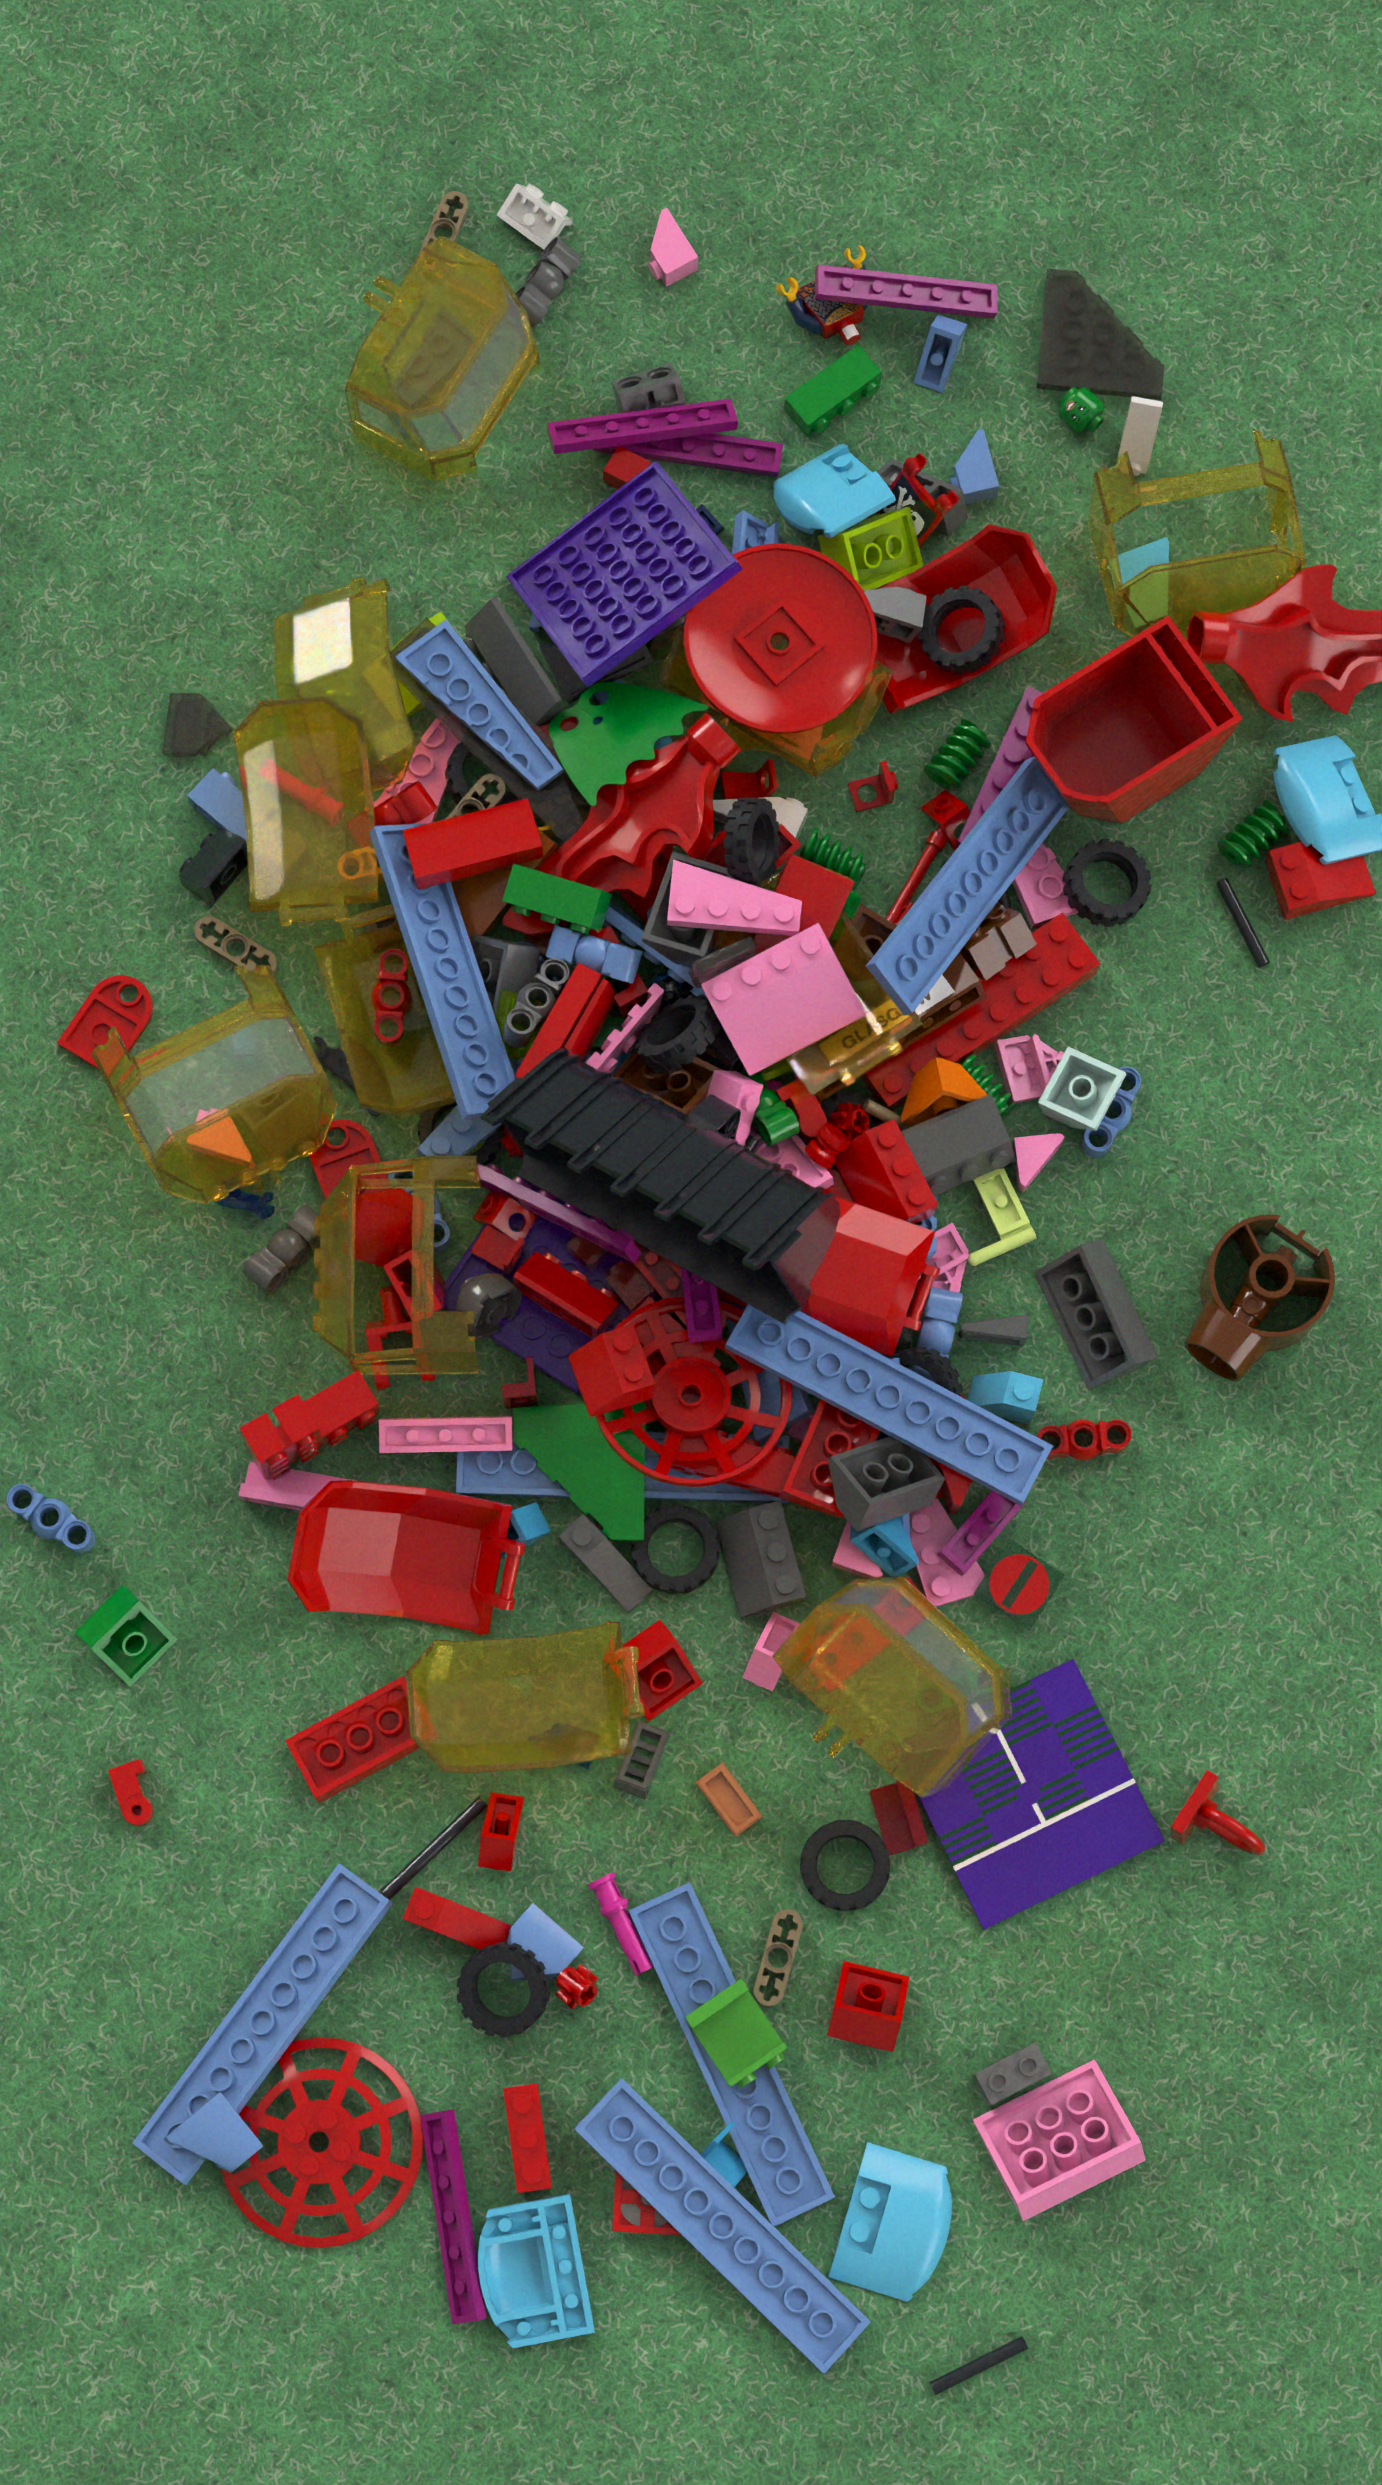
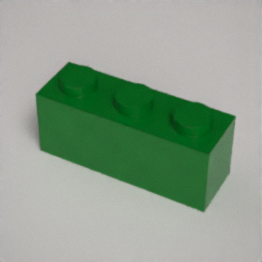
[784,344,882,437]
[502,864,612,934]

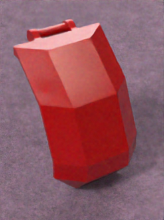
[862,524,1057,714]
[717,1197,940,1356]
[287,1480,526,1635]

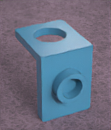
[700,2121,747,2187]

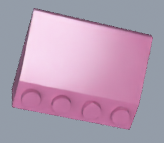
[701,923,867,1076]
[973,2059,1146,2221]

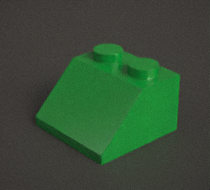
[75,1585,178,1687]

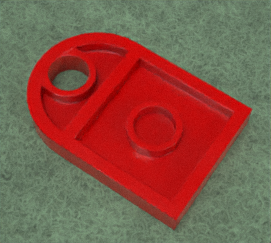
[57,975,153,1078]
[309,1119,392,1224]

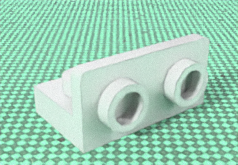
[497,183,573,250]

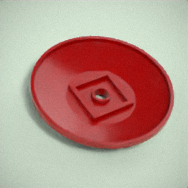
[683,544,877,734]

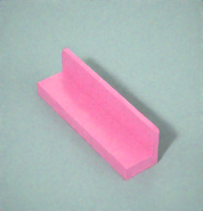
[379,1416,513,1453]
[238,1462,355,1511]

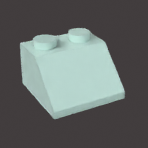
[1038,1047,1126,1131]

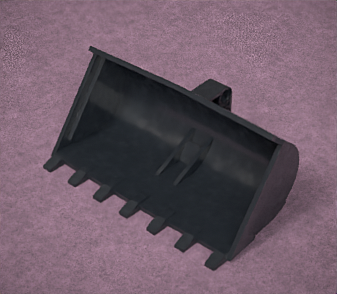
[481,1048,840,1325]

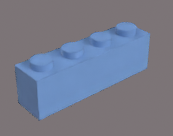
[187,768,311,885]

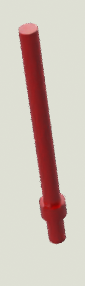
[885,825,948,922]

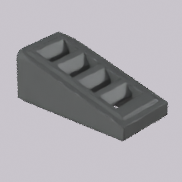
[959,1315,1030,1346]
[614,1721,670,1799]

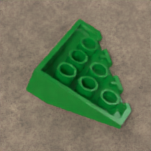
[513,1402,646,1541]

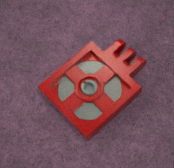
[611,2171,681,2235]

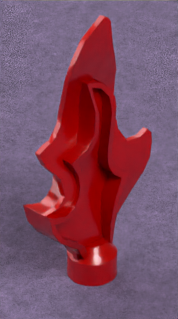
[1187,564,1382,722]
[502,713,742,936]

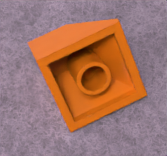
[900,1057,987,1126]

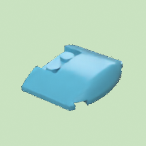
[773,444,896,538]
[1273,735,1382,865]
[828,2142,952,2302]
[478,2194,595,2348]

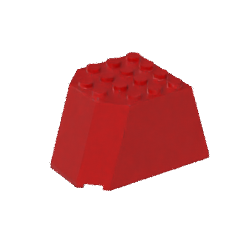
[1025,615,1243,824]

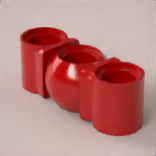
[347,780,438,849]
[371,949,412,1046]
[1036,1419,1132,1461]

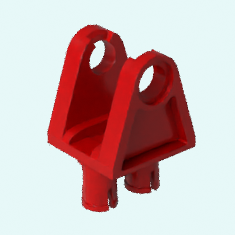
[365,1286,436,1391]

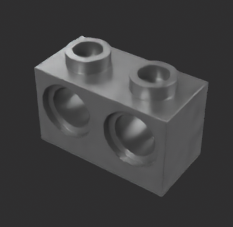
[611,363,686,413]
[973,2043,1052,2106]

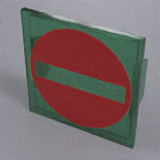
[973,1538,1065,1631]

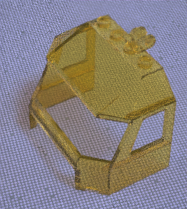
[1088,429,1306,640]
[313,1156,481,1374]

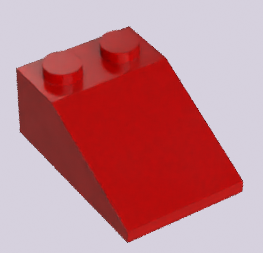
[1264,842,1376,920]

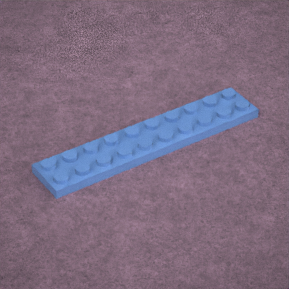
[866,757,1070,1015]
[369,823,515,1120]
[725,1305,1053,1506]
[456,1429,789,1503]
[132,1863,393,2185]
[629,1882,835,2226]
[574,2078,871,2374]

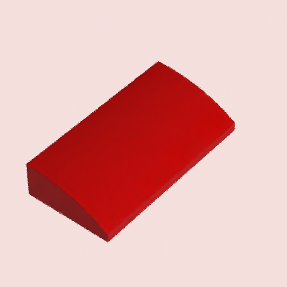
[402,798,544,890]
[743,853,855,962]
[515,963,602,1079]
[563,979,616,1062]
[779,1399,880,1519]
[285,1676,437,1803]

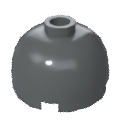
[456,1272,522,1339]

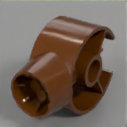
[1185,1215,1335,1382]

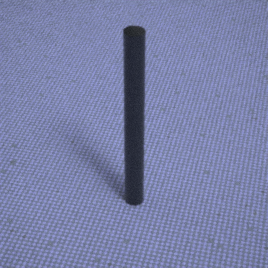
[380,1796,488,1900]

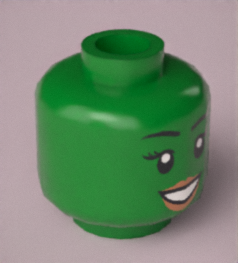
[1058,387,1105,434]

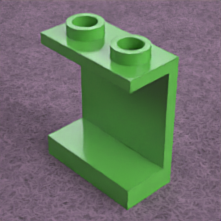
[685,1978,788,2089]

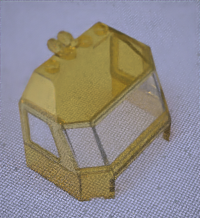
[345,236,540,482]
[91,965,338,1204]
[772,1577,1012,1798]

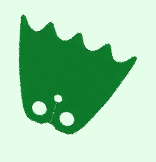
[549,682,709,807]

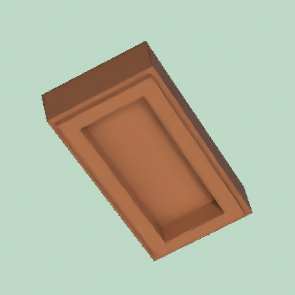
[695,1762,763,1838]

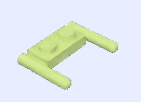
[968,1167,1037,1266]

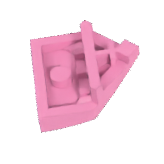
[993,1034,1064,1105]
[917,1223,969,1293]

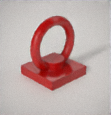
[1171,1770,1265,1856]

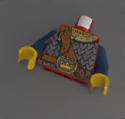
[776,245,868,346]

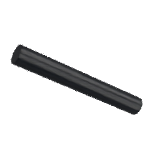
[1216,878,1270,968]
[929,2336,1028,2395]

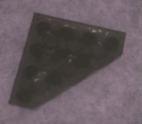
[1036,269,1164,400]

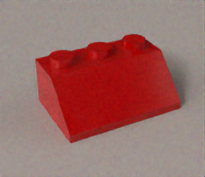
[834,1119,938,1224]
[513,1251,620,1339]

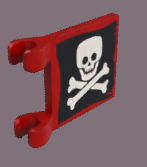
[876,453,959,549]

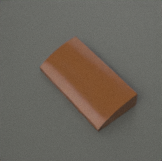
[450,828,559,942]

